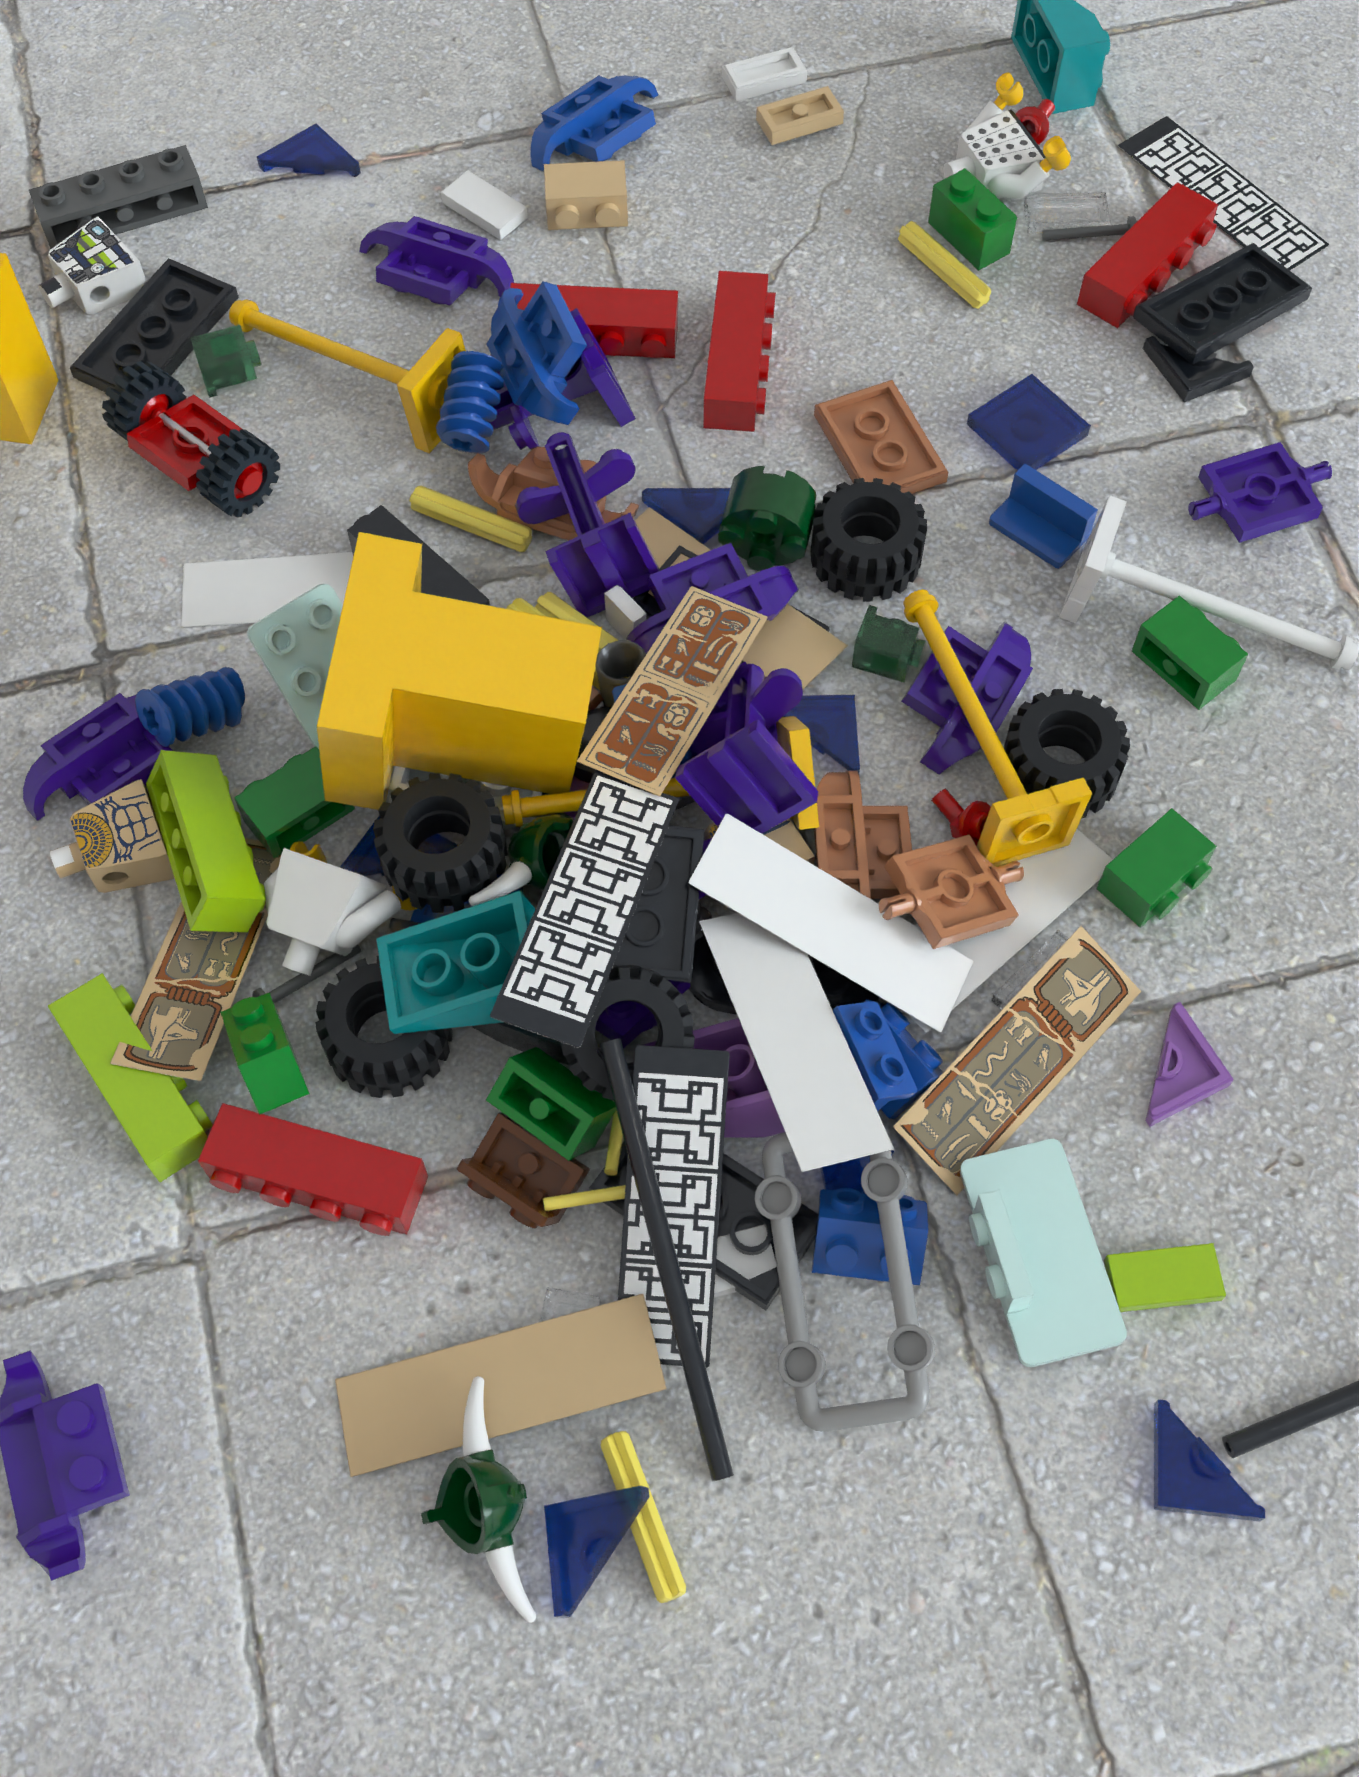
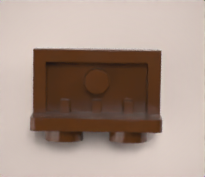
[457,1113,590,1229]

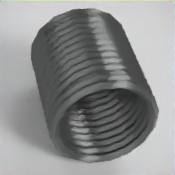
[595,640,646,707]

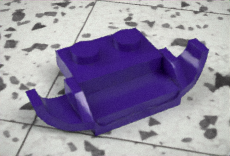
[359,216,514,306]
[626,542,799,654]
[901,622,1033,775]
[23,693,173,821]
[0,1350,130,1581]

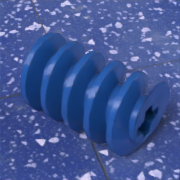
[436,351,504,454]
[135,667,245,747]

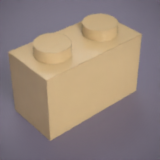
[544,160,628,230]

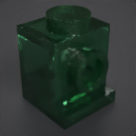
[190,325,261,398]
[852,605,926,682]

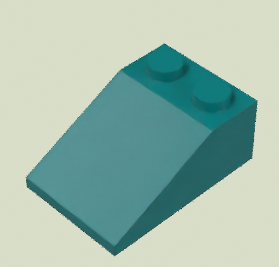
[1011,0,1110,114]
[376,891,535,1034]

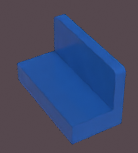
[989,463,1098,569]

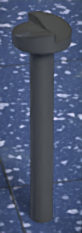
[1042,216,1137,241]
[252,945,361,1004]

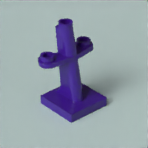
[488,308,636,450]
[515,432,660,618]
[675,664,818,834]

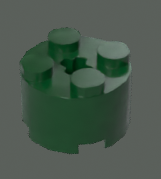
[718,466,817,571]

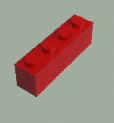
[1077,182,1219,329]
[703,271,776,432]
[510,283,678,359]
[198,1103,428,1236]

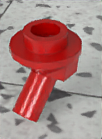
[1015,99,1055,145]
[931,788,991,846]

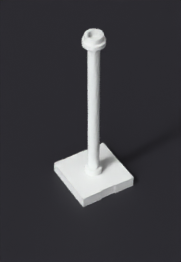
[1059,495,1359,670]

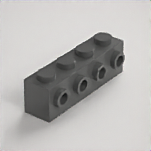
[29,145,208,249]

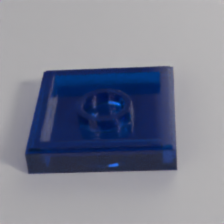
[967,374,1091,471]

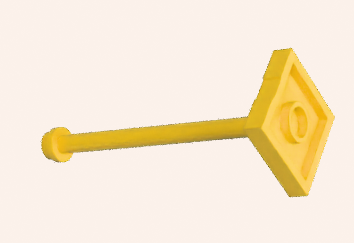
[229,299,466,454]
[903,589,1092,867]
[502,716,819,830]

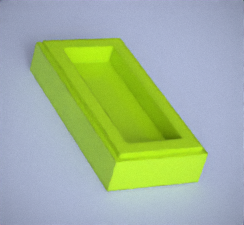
[1104,1243,1226,1312]

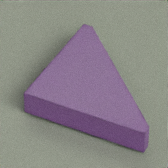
[1145,1002,1234,1127]

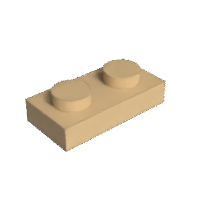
[756,86,844,145]

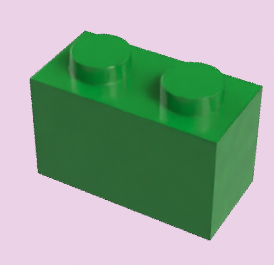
[928,168,1017,271]
[1132,595,1248,710]
[234,746,355,858]
[1096,808,1217,928]
[220,993,310,1115]
[486,1047,616,1161]

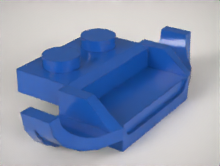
[530,75,658,172]
[486,281,587,425]

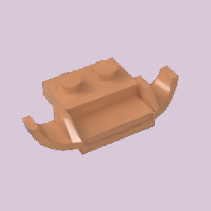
[468,447,639,541]
[814,771,912,899]

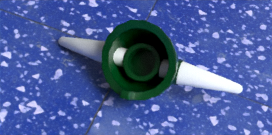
[469,814,574,906]
[421,1376,536,1623]

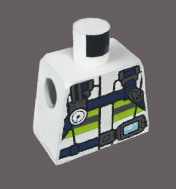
[38,217,146,315]

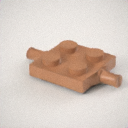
[879,835,1024,949]

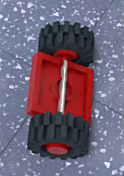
[102,361,280,517]

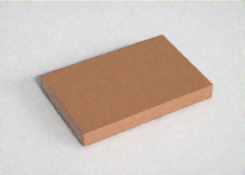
[814,380,949,494]

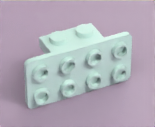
[247,584,343,749]
[960,1139,1127,1367]

